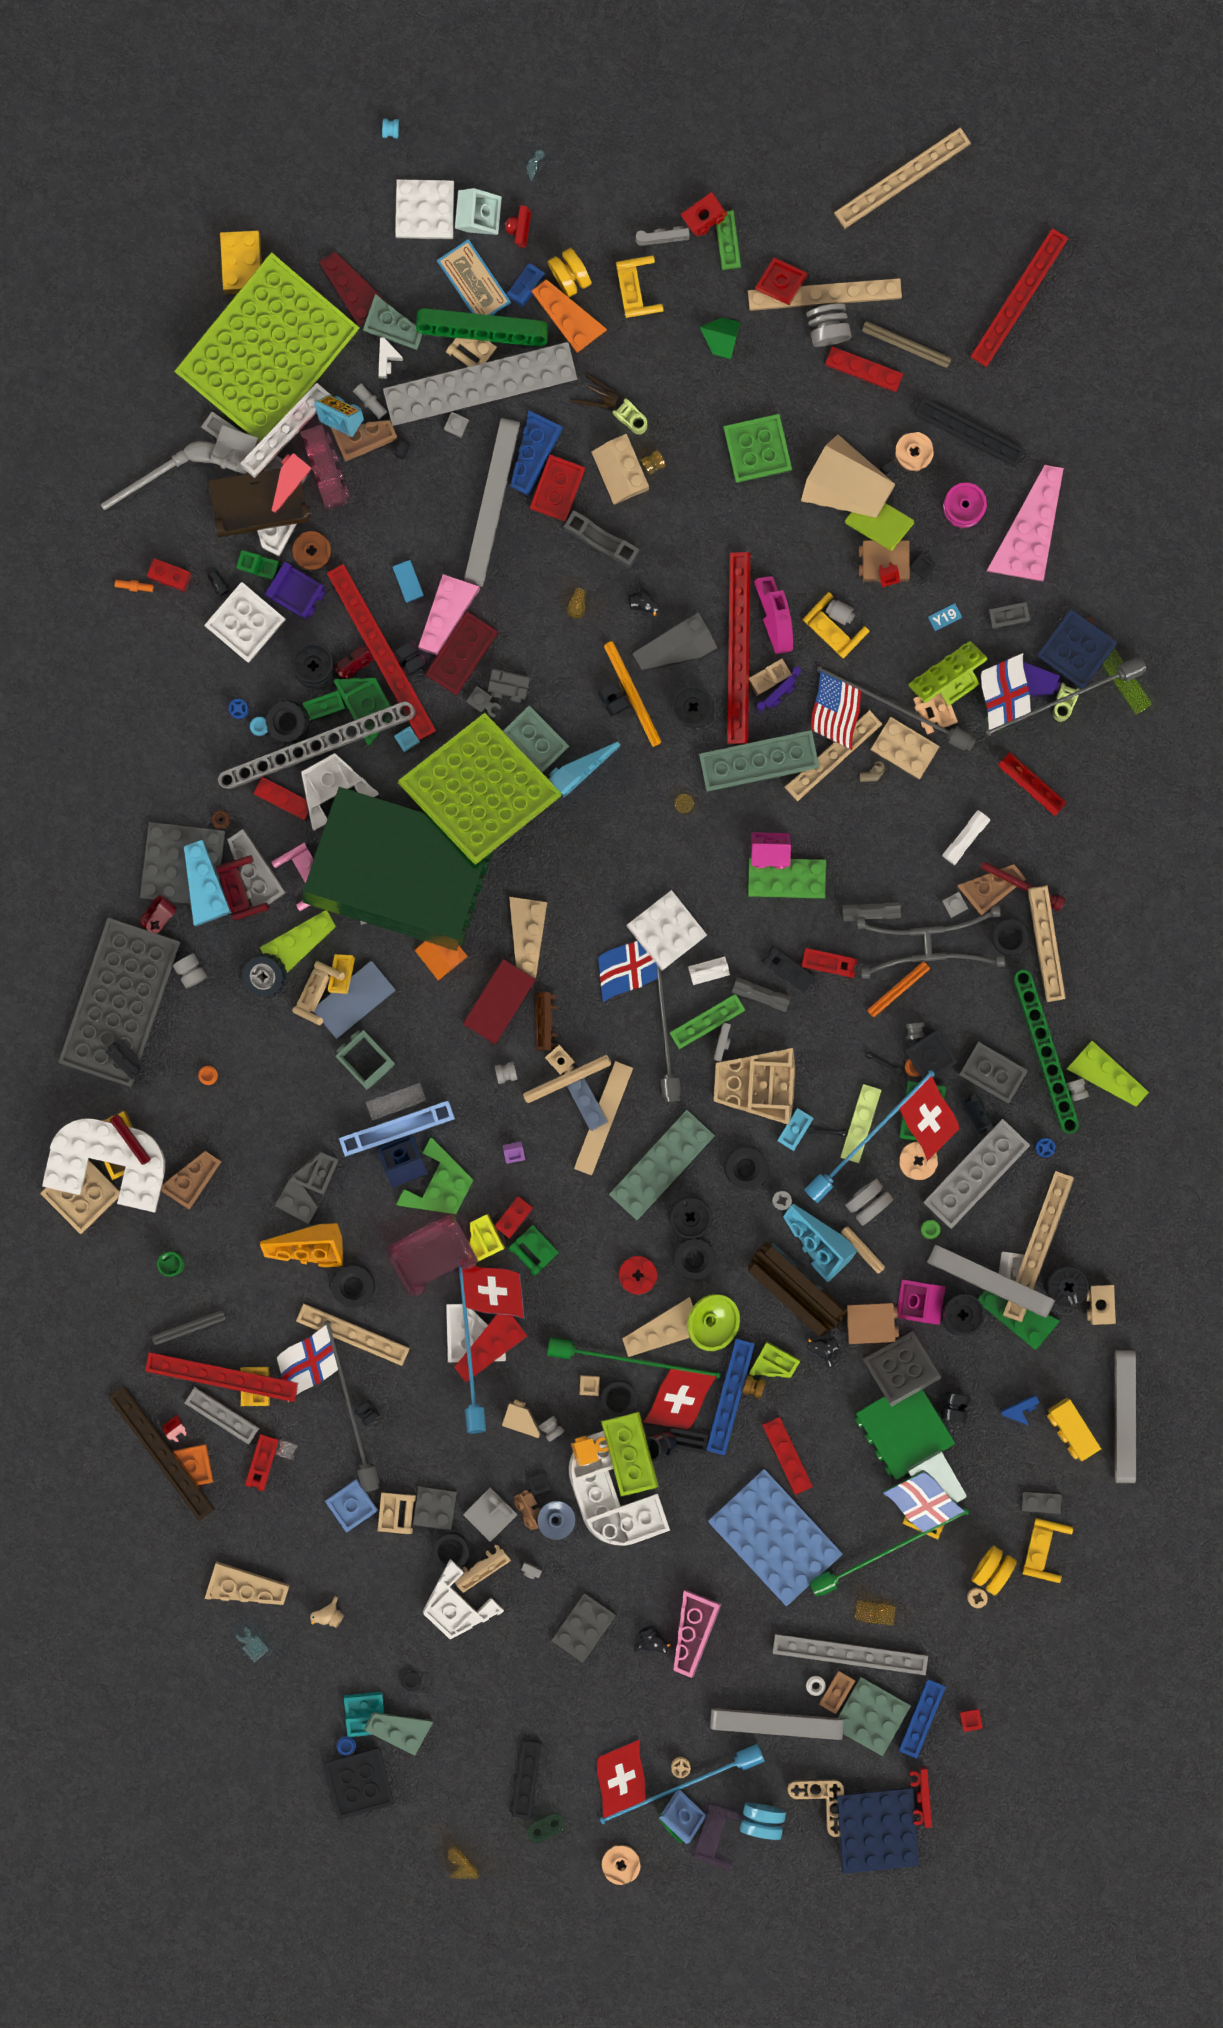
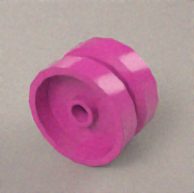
[943,483,987,528]

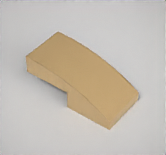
[749,659,792,696]

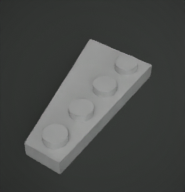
[228,829,287,907]

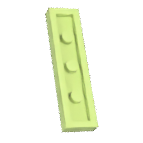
[840,1084,881,1163]

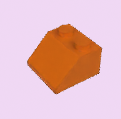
[415,941,468,981]

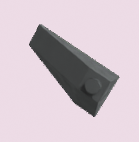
[632,613,717,670]

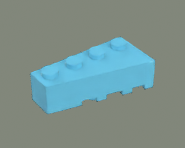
[184,840,232,926]

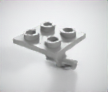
[210,425,259,474]
[463,1487,517,1542]

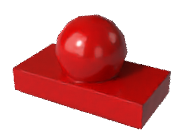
[505,205,532,248]

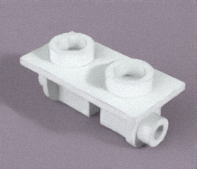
[688,957,730,985]

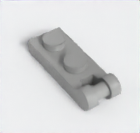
[636,226,690,246]

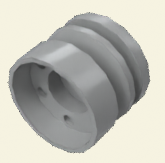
[806,304,852,347]

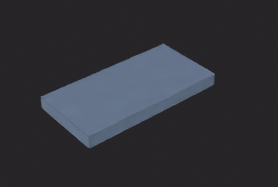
[314,961,396,1039]

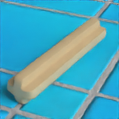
[841,1227,885,1273]

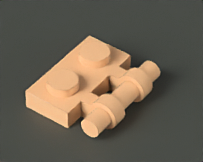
[913,693,958,734]

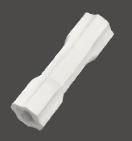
[942,810,990,865]

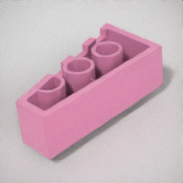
[419,575,480,655]
[674,1590,722,1678]

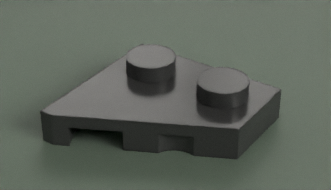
[289,1152,339,1195]

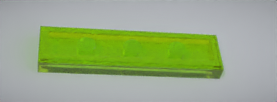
[1102,648,1152,715]

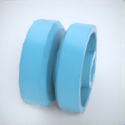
[740,1803,786,1840]

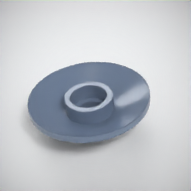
[537,1501,575,1540]

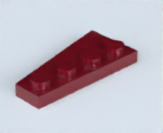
[319,252,389,328]

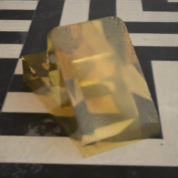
[855,1600,896,1626]
[448,1845,480,1879]

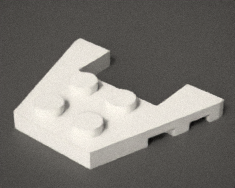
[301,753,379,831]
[422,1559,504,1639]

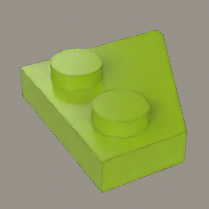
[749,1341,800,1378]

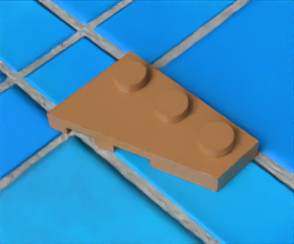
[331,420,398,462]
[957,864,1026,915]
[161,1151,222,1210]

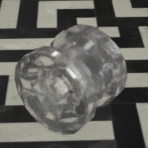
[276,1439,298,1460]

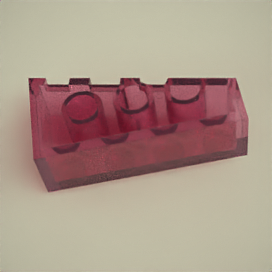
[300,425,350,510]

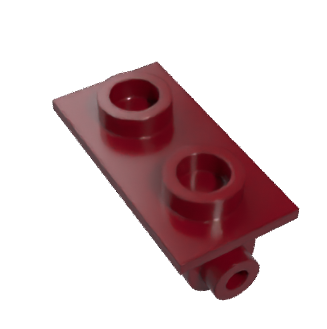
[334,645,374,679]

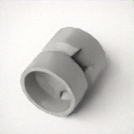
[173,953,207,989]

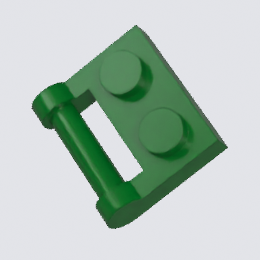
[508,1225,559,1276]

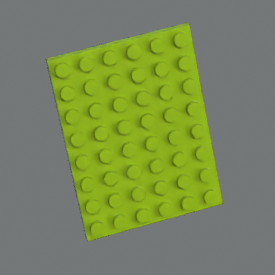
[174,252,359,443]

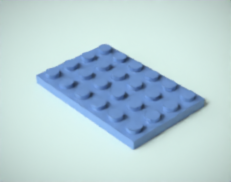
[708,1469,843,1607]

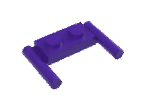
[756,667,801,713]

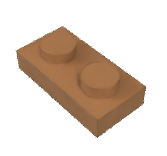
[819,1670,855,1714]

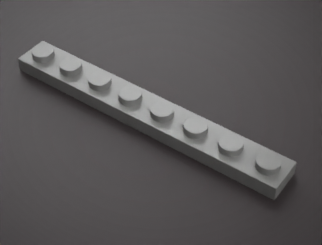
[772,1634,928,1675]

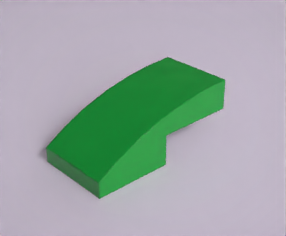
[236,550,281,580]

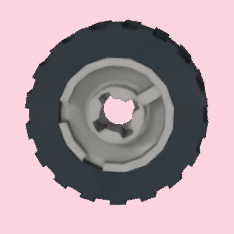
[242,953,287,997]

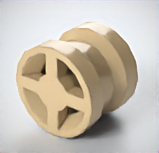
[967,1587,988,1608]
[671,1757,691,1778]

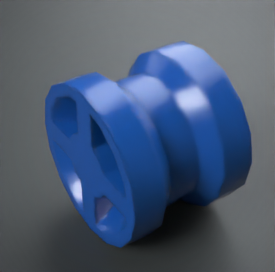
[228,699,249,719]
[1035,1138,1055,1157]

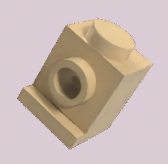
[545,1045,575,1075]

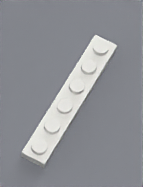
[240,383,331,478]

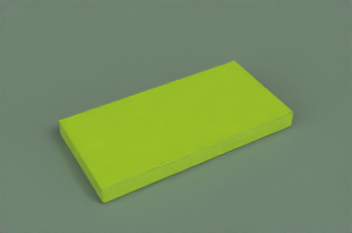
[601,1412,659,1496]

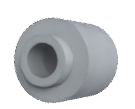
[826,599,855,625]

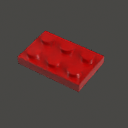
[530,454,585,522]

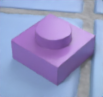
[503,1141,525,1164]

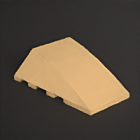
[801,435,895,518]
[714,1048,795,1125]

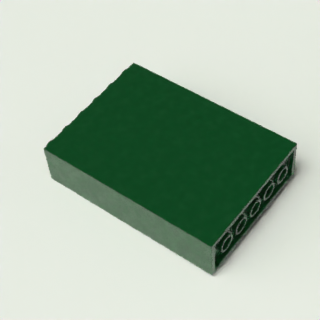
[303,787,494,951]

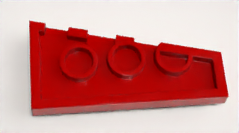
[455,1314,527,1382]

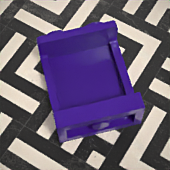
[265,562,326,620]

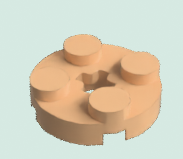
[895,432,933,471]
[899,1142,938,1180]
[602,1845,640,1885]

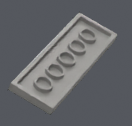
[923,1119,1030,1229]

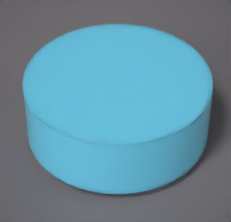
[250,717,268,736]

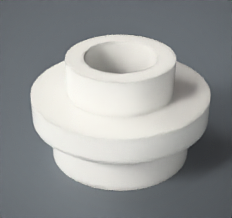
[806,1676,826,1696]

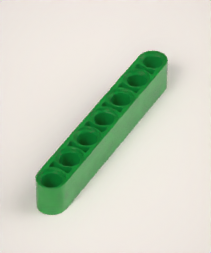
[416,309,548,346]

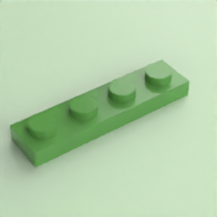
[670,994,745,1049]

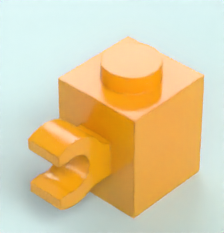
[571,1435,608,1466]

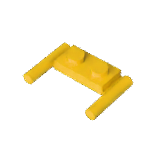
[616,255,663,318]
[802,592,870,659]
[1022,1518,1073,1583]

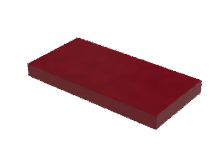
[425,611,499,696]
[463,959,536,1044]

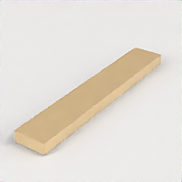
[785,710,882,802]
[1028,885,1065,1002]
[574,1061,633,1175]
[296,1304,410,1366]

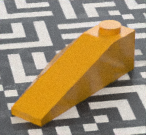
[260,1223,344,1267]

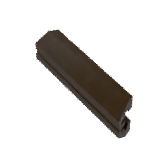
[748,1242,847,1336]

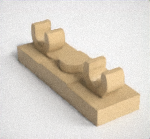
[455,1545,511,1593]

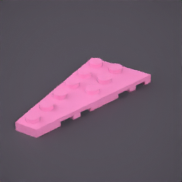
[987,465,1064,582]

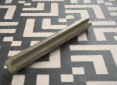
[862,321,951,368]

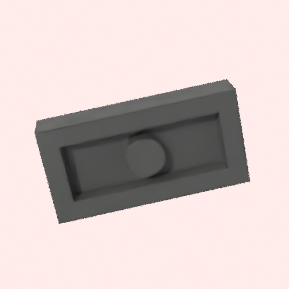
[988,602,1030,629]
[1021,1491,1062,1514]

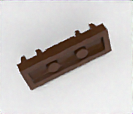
[535,992,557,1051]

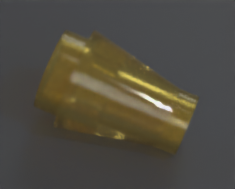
[566,589,586,618]

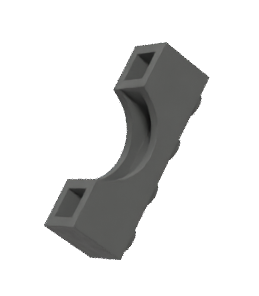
[564,510,640,569]

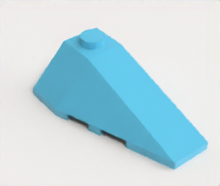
[548,742,620,798]
[783,1204,858,1282]

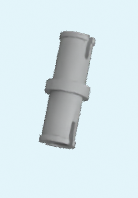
[353,383,388,419]

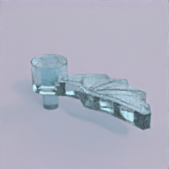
[526,150,545,181]

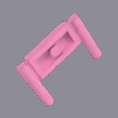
[271,843,314,911]

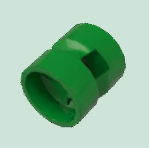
[157,1251,185,1277]

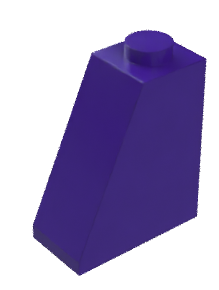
[1023,662,1061,697]

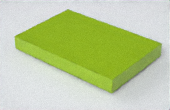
[845,503,914,551]

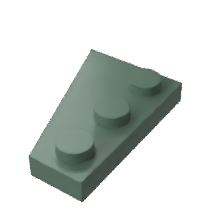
[363,294,422,350]
[364,1712,433,1756]

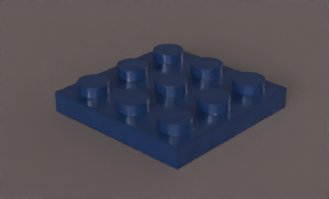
[1037,609,1118,689]

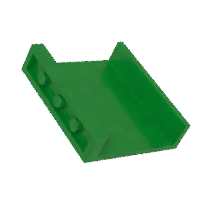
[854,1389,955,1480]

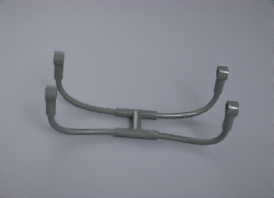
[856,905,1005,979]

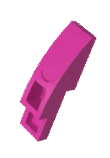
[754,576,793,654]

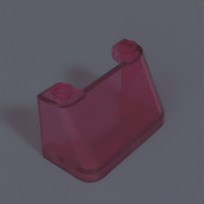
[387,1214,478,1296]

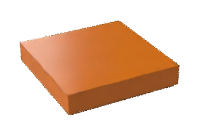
[173,1444,214,1490]

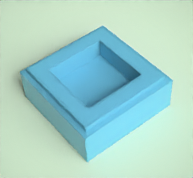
[394,726,420,753]

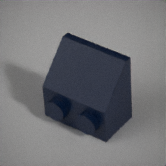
[377,1134,428,1188]

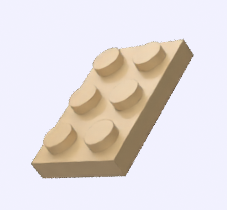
[871,717,940,780]

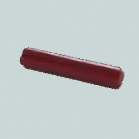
[110,1114,151,1165]

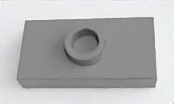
[714,1023,731,1062]

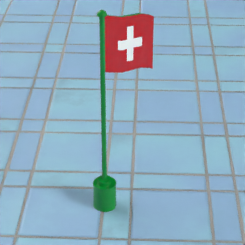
[547,1337,721,1430]

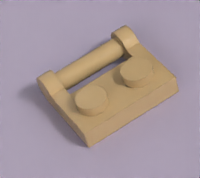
[446,338,497,367]
[378,1492,416,1534]

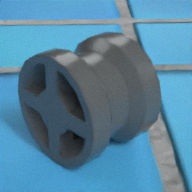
[905,1022,926,1040]

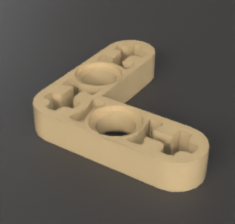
[787,1779,844,1837]

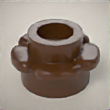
[211,810,230,829]

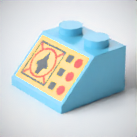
[314,395,364,437]

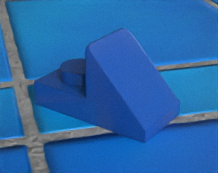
[1000,1395,1040,1425]

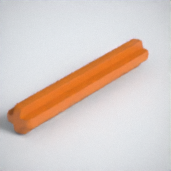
[867,962,930,1017]

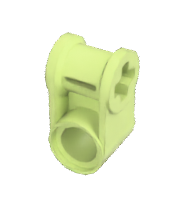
[612,398,648,434]
[1052,683,1080,722]

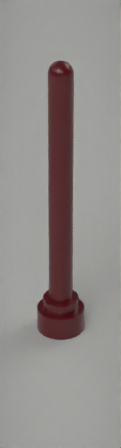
[981,862,1065,911]

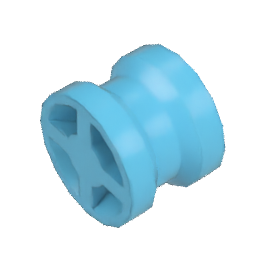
[382,118,399,139]

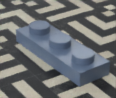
[567,1078,608,1131]

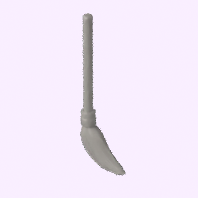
[101,441,216,510]

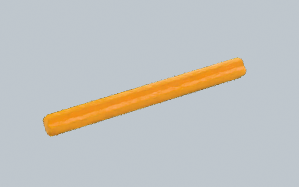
[604,641,661,747]

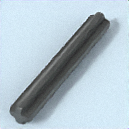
[152,1310,226,1345]

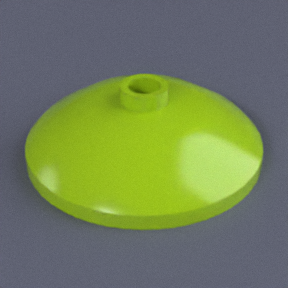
[687,1294,740,1351]

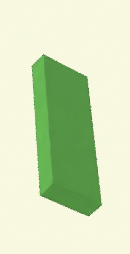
[716,210,741,270]

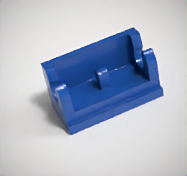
[506,263,545,308]

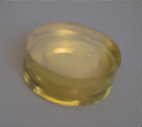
[675,794,694,814]

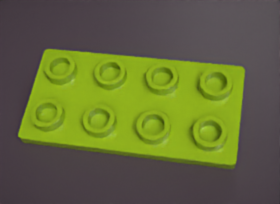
[908,641,987,706]

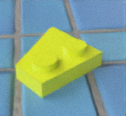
[470,1214,505,1265]

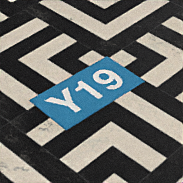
[928,603,962,631]

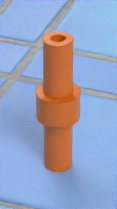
[115,580,154,592]

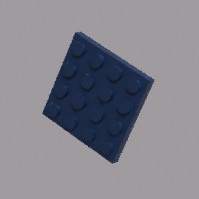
[836,1788,919,1874]

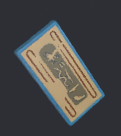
[437,239,511,316]

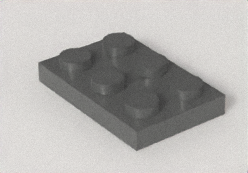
[959,1042,1028,1104]
[551,1593,616,1663]

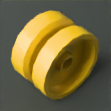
[547,247,592,298]
[971,1545,1017,1596]

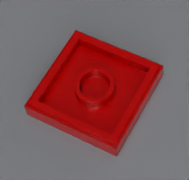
[756,257,807,305]

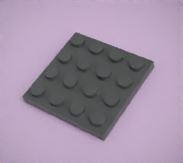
[140,822,226,904]

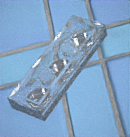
[366,1083,427,1121]

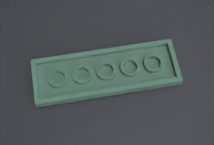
[699,730,819,792]
[609,1110,715,1220]

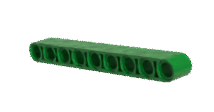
[1013,970,1079,1134]

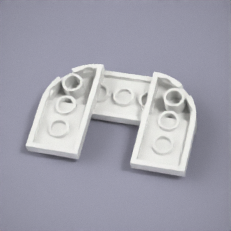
[42,1119,165,1212]
[569,1431,670,1545]

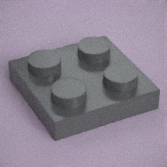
[413,1486,457,1530]

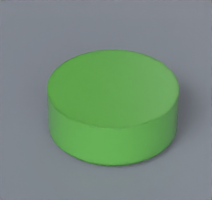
[921,1220,940,1239]

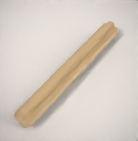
[523,1055,611,1103]

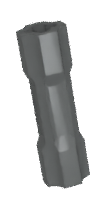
[842,902,901,922]
[732,977,791,1012]

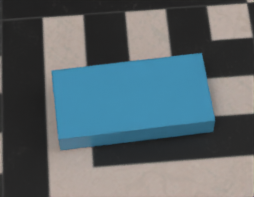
[393,560,424,603]

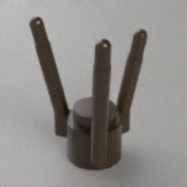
[570,373,619,410]

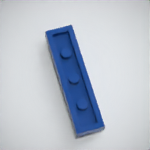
[899,1678,946,1758]

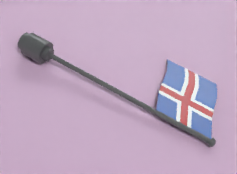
[598,941,681,1102]

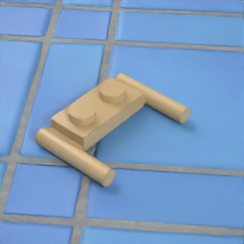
[293,961,345,1025]

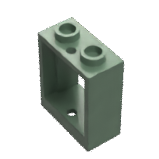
[336,1030,396,1090]

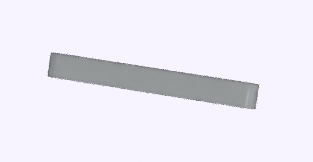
[464,418,520,587]

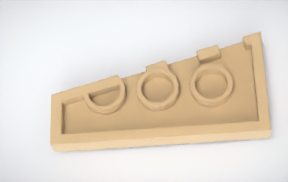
[205,1562,290,1605]

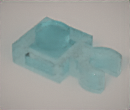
[236,1627,270,1663]

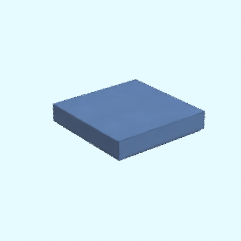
[325,1479,378,1533]
[659,1789,707,1844]

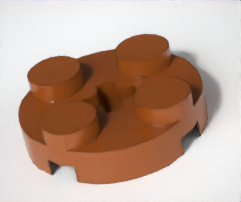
[292,531,331,570]

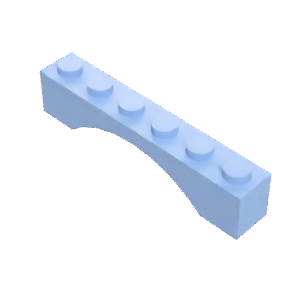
[339,1101,455,1156]

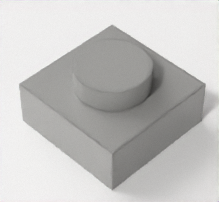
[444,412,469,438]
[942,892,968,918]
[521,1562,542,1579]

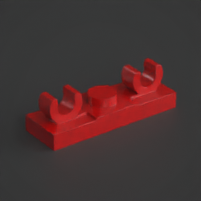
[909,1766,932,1828]

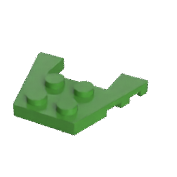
[396,1138,474,1214]

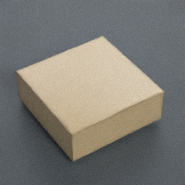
[580,1375,600,1396]

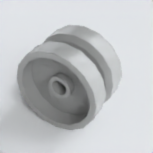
[845,1178,894,1226]

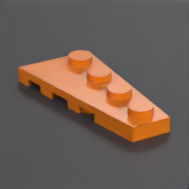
[531,279,607,353]

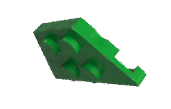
[333,678,392,746]

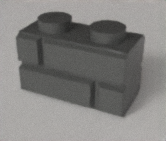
[488,669,530,703]

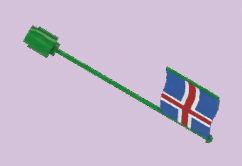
[809,1471,969,1597]

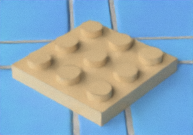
[40,1160,120,1234]

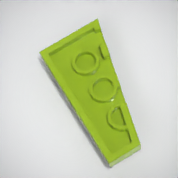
[260,910,336,973]
[1066,1041,1149,1107]

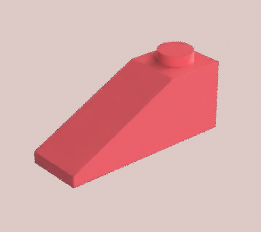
[272,453,312,513]

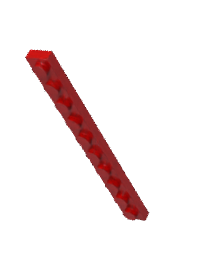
[727,552,751,744]
[327,564,436,740]

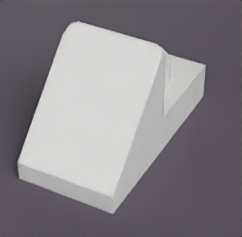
[379,338,403,379]

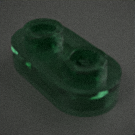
[528,1813,564,1843]

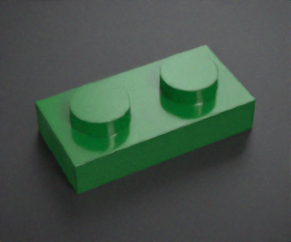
[303,690,345,722]

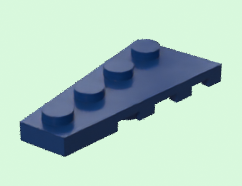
[510,411,563,496]

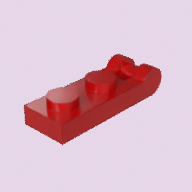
[801,948,858,978]
[245,1434,279,1491]

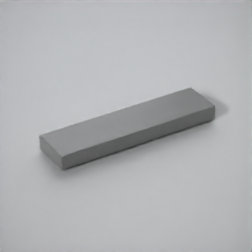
[184,1387,259,1444]

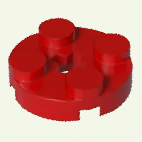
[619,1256,657,1295]

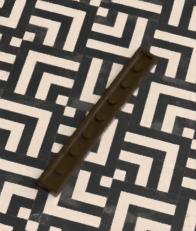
[108,1386,215,1521]

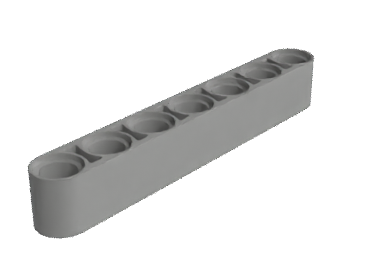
[927,1245,1055,1318]
[1115,1350,1136,1483]
[710,1708,844,1740]

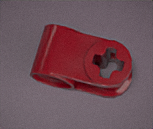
[140,895,176,933]

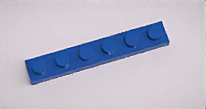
[706,1339,755,1455]

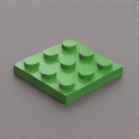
[723,414,792,483]

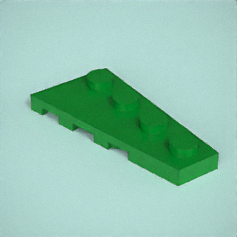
[978,1290,1060,1350]

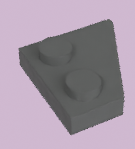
[275,1173,318,1224]

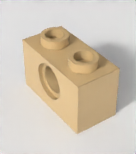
[1086,1285,1116,1325]

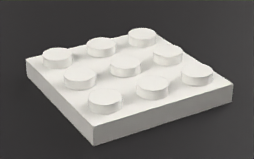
[396,180,454,239]
[204,582,286,663]
[626,890,707,970]

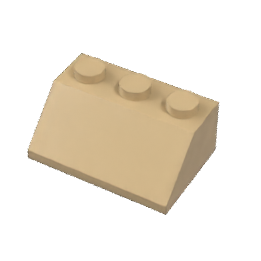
[591,434,649,505]

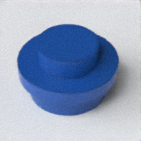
[337,1736,356,1756]

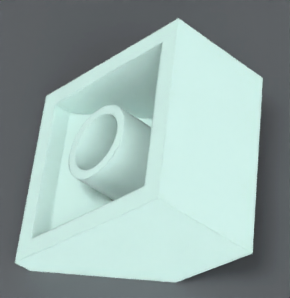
[455,188,502,235]

